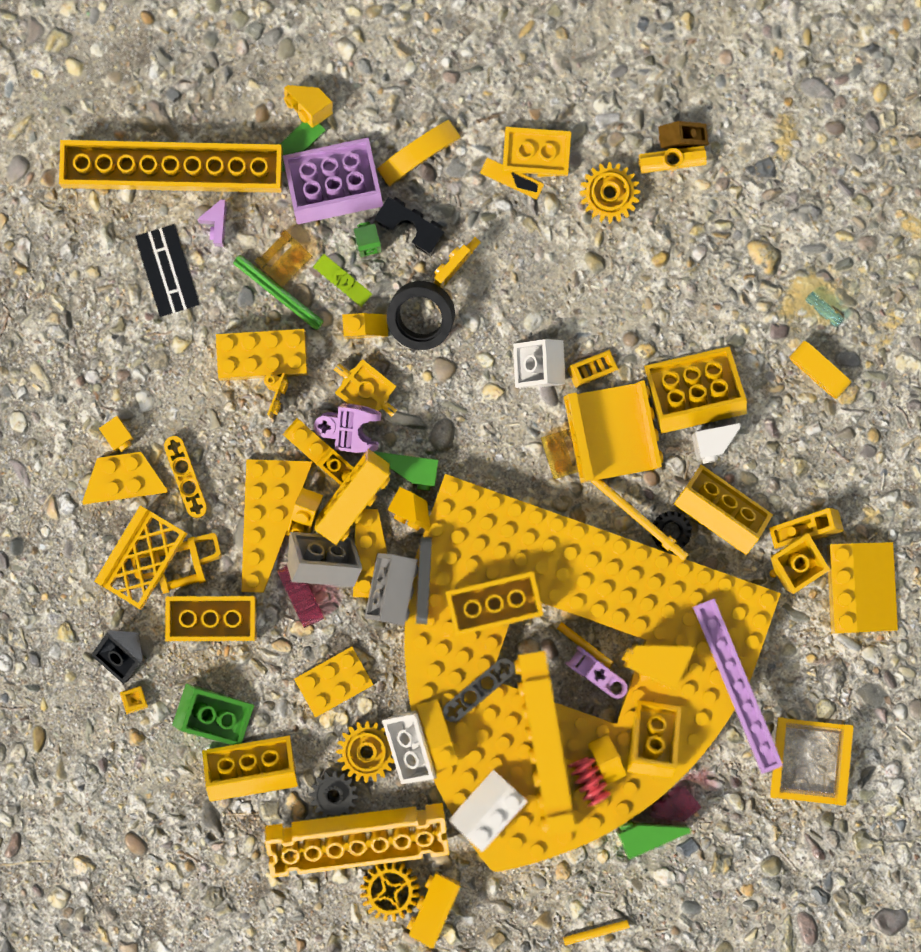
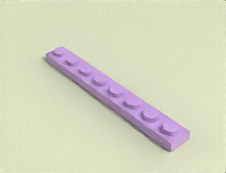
[693,599,783,774]

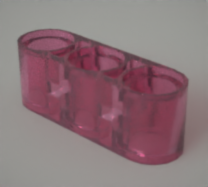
[277,566,324,628]

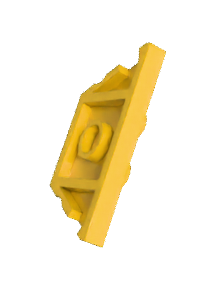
[82,452,168,505]

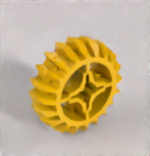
[360,862,420,921]

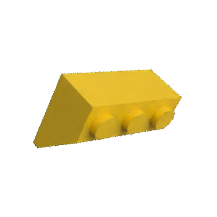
[407,872,460,949]

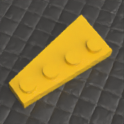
[353,509,387,598]

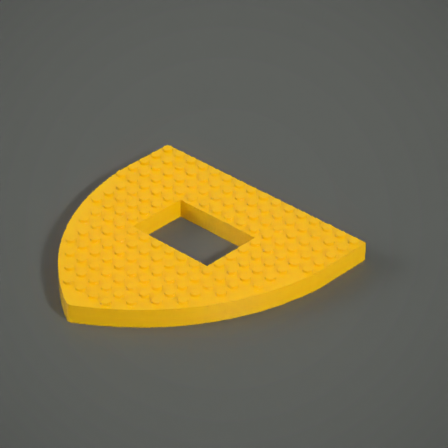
[404,474,781,872]

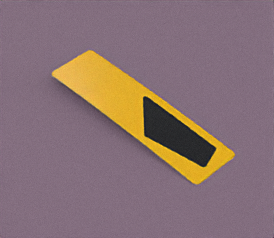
[480,158,544,199]

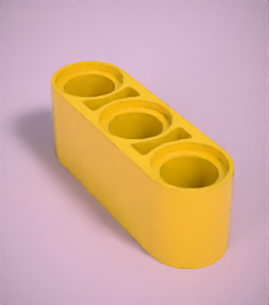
[789,341,851,399]

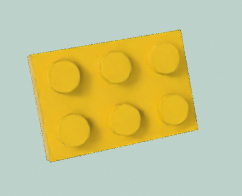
[502,127,571,176]
[294,646,374,718]

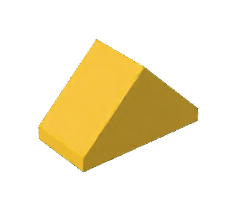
[588,735,627,785]

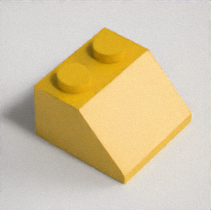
[771,533,830,594]

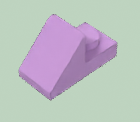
[197,200,227,247]

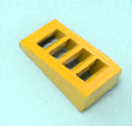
[567,350,618,388]

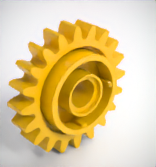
[579,162,640,224]
[336,721,395,783]

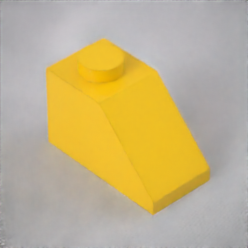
[342,313,388,339]

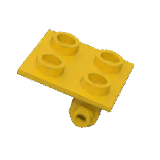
[264,373,289,419]

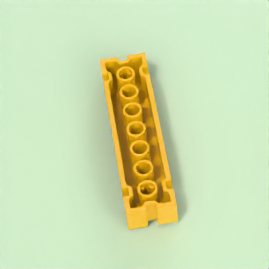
[514,651,576,836]
[265,803,449,878]

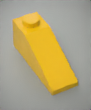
[769,508,844,549]
[416,698,459,771]

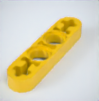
[164,436,207,518]

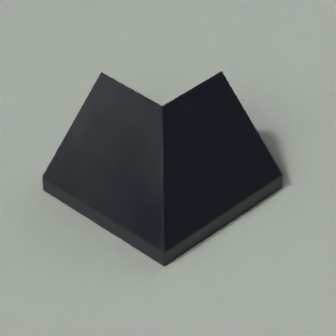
[91,630,147,684]

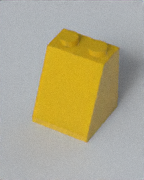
[622,645,695,690]

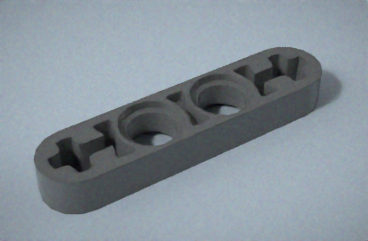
[416,537,432,625]
[443,658,515,722]

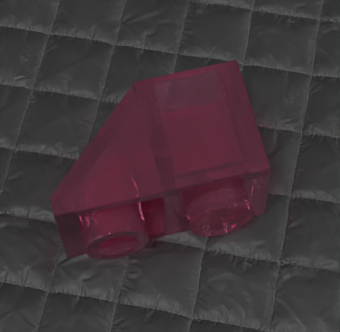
[649,785,702,822]

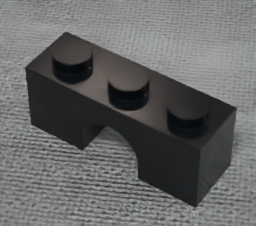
[374,197,444,257]

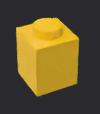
[99,416,134,452]

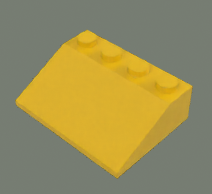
[644,346,747,434]
[826,542,898,634]

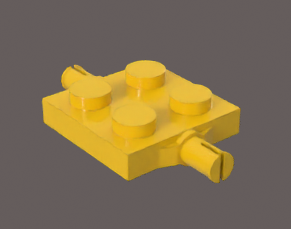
[433,237,481,288]
[334,359,397,417]

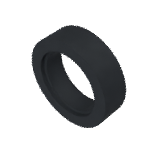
[387,281,455,350]

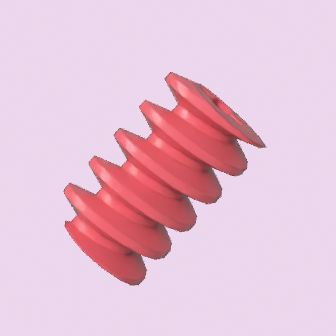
[567,757,611,807]

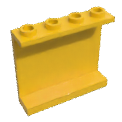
[564,380,663,483]

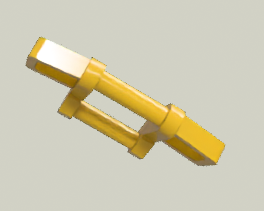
[131,533,222,594]

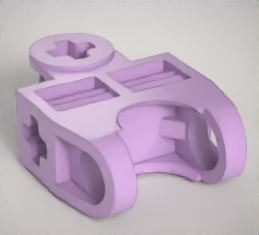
[314,403,382,453]
[565,646,627,699]

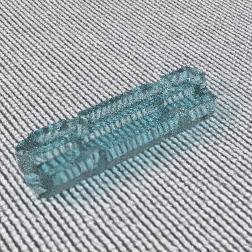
[805,292,844,327]

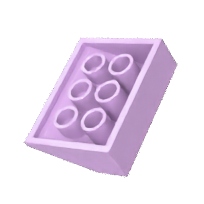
[283,137,383,225]

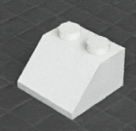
[513,339,565,388]
[692,423,740,464]

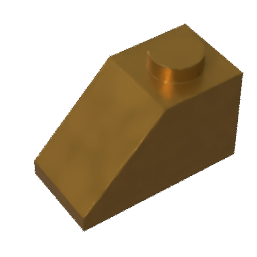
[658,121,709,149]

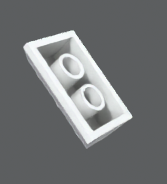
[382,711,437,784]
[449,770,527,852]

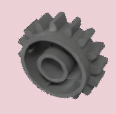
[309,771,358,818]

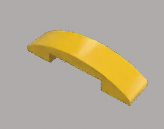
[377,119,461,187]

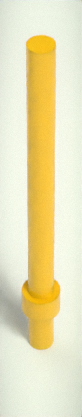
[590,480,689,561]

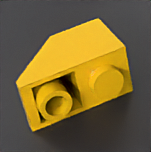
[284,85,333,128]
[387,487,431,531]
[286,488,323,536]

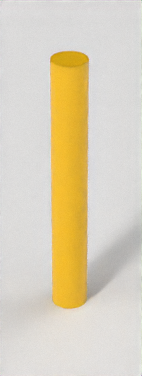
[557,622,614,669]
[563,920,629,946]

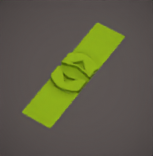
[313,254,372,307]

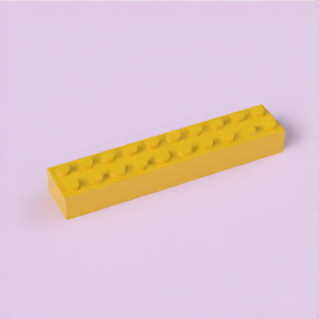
[59,140,283,193]

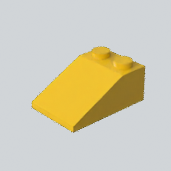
[627,700,682,779]

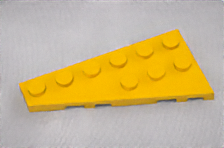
[241,459,313,593]

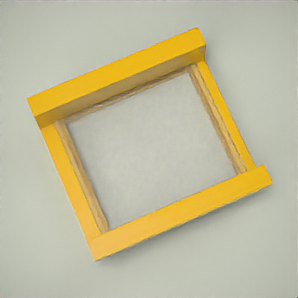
[770,717,854,806]

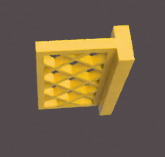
[94,505,188,610]

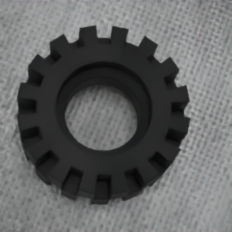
[652,511,692,551]

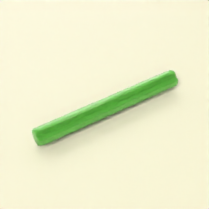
[233,255,324,330]

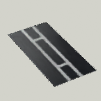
[135,224,200,317]

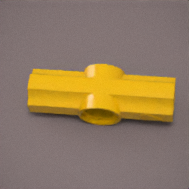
[638,146,707,174]

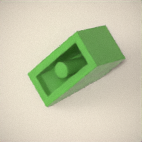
[354,222,382,257]

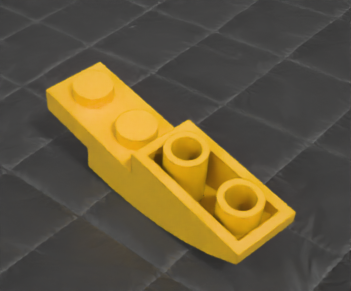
[282,418,354,485]

